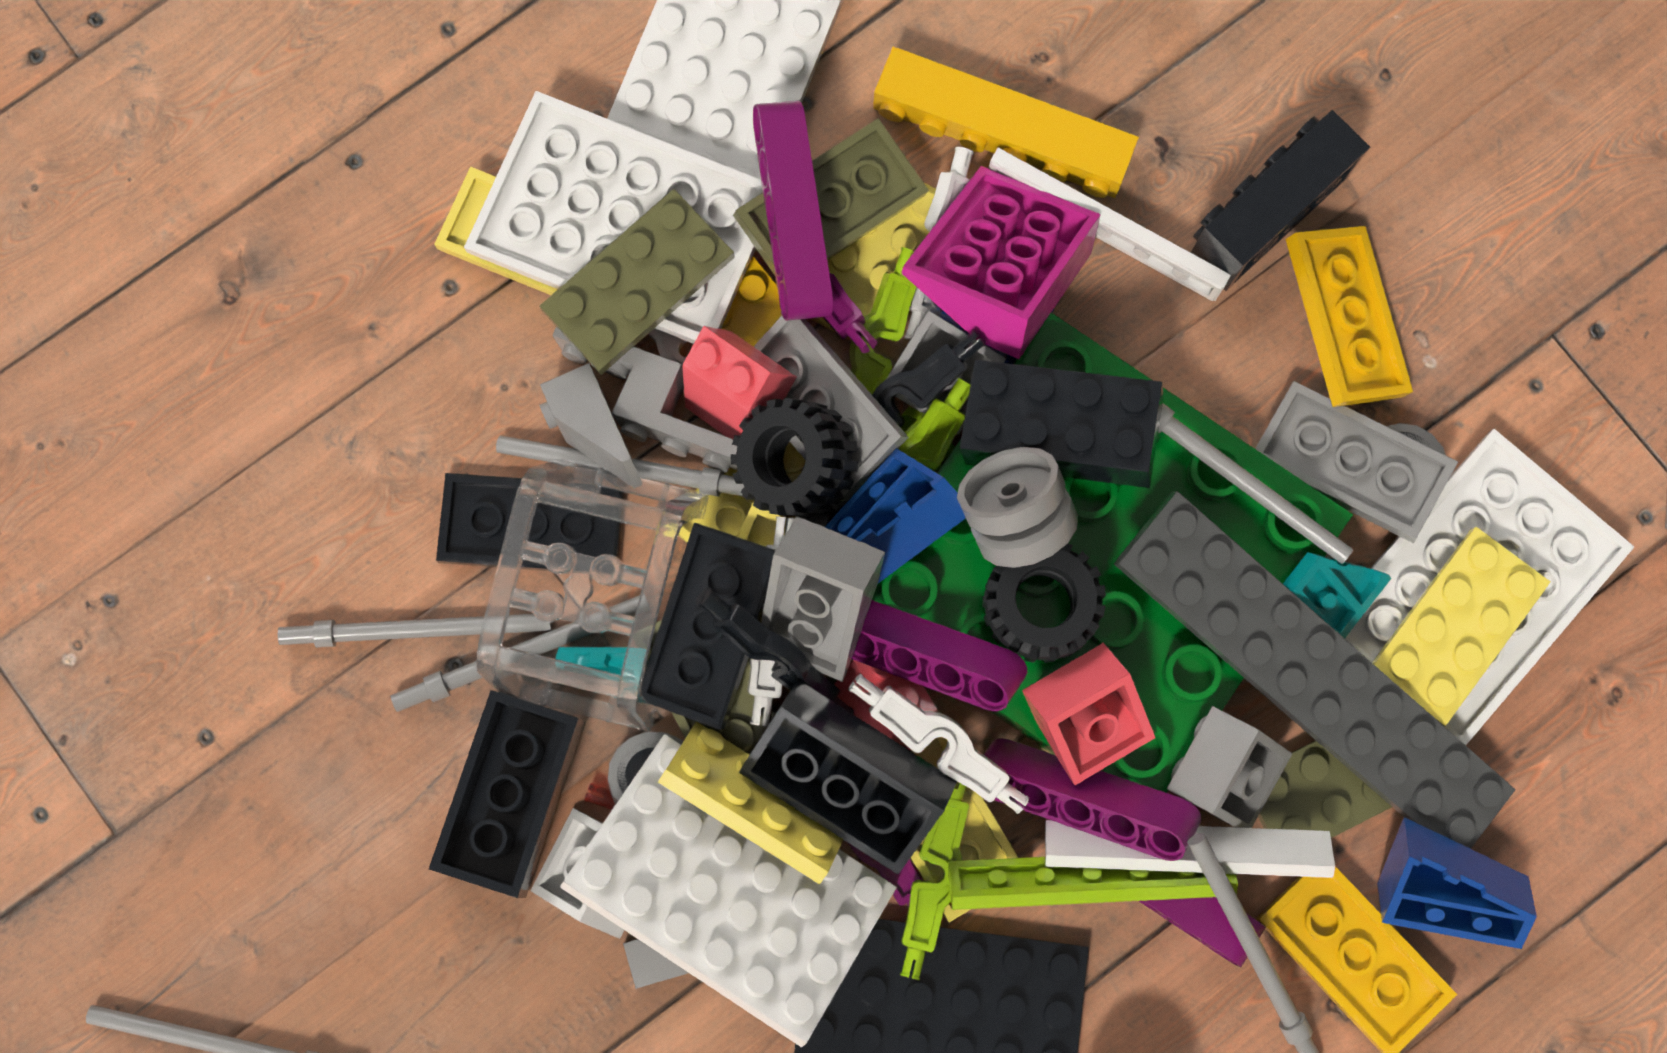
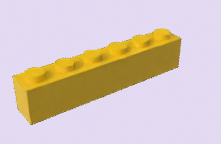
[873,46,1139,198]

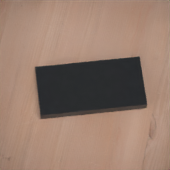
[436,473,625,576]
[636,523,776,730]

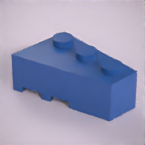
[825,448,965,583]
[1377,817,1537,949]

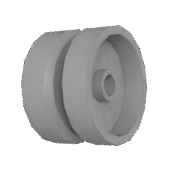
[957,447,1078,568]

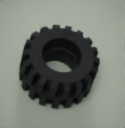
[730,398,858,516]
[982,543,1106,663]

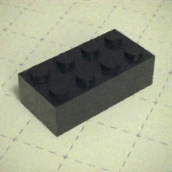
[1190,110,1370,291]
[960,360,1163,488]
[739,680,957,874]
[429,690,585,898]

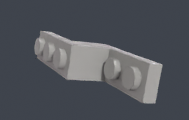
[552,327,738,472]

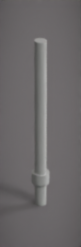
[1158,404,1353,564]
[496,435,744,497]
[391,593,651,712]
[278,613,552,648]
[1187,833,1319,1053]
[86,1005,320,1053]

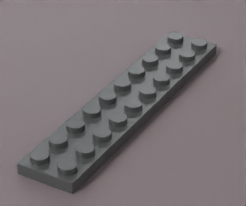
[1113,491,1516,849]

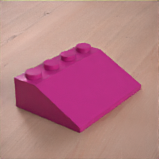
[902,166,1101,359]

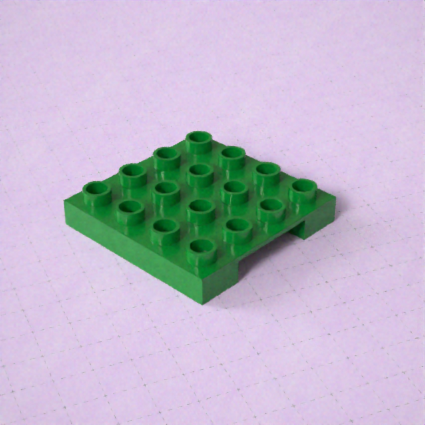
[872,312,1353,793]

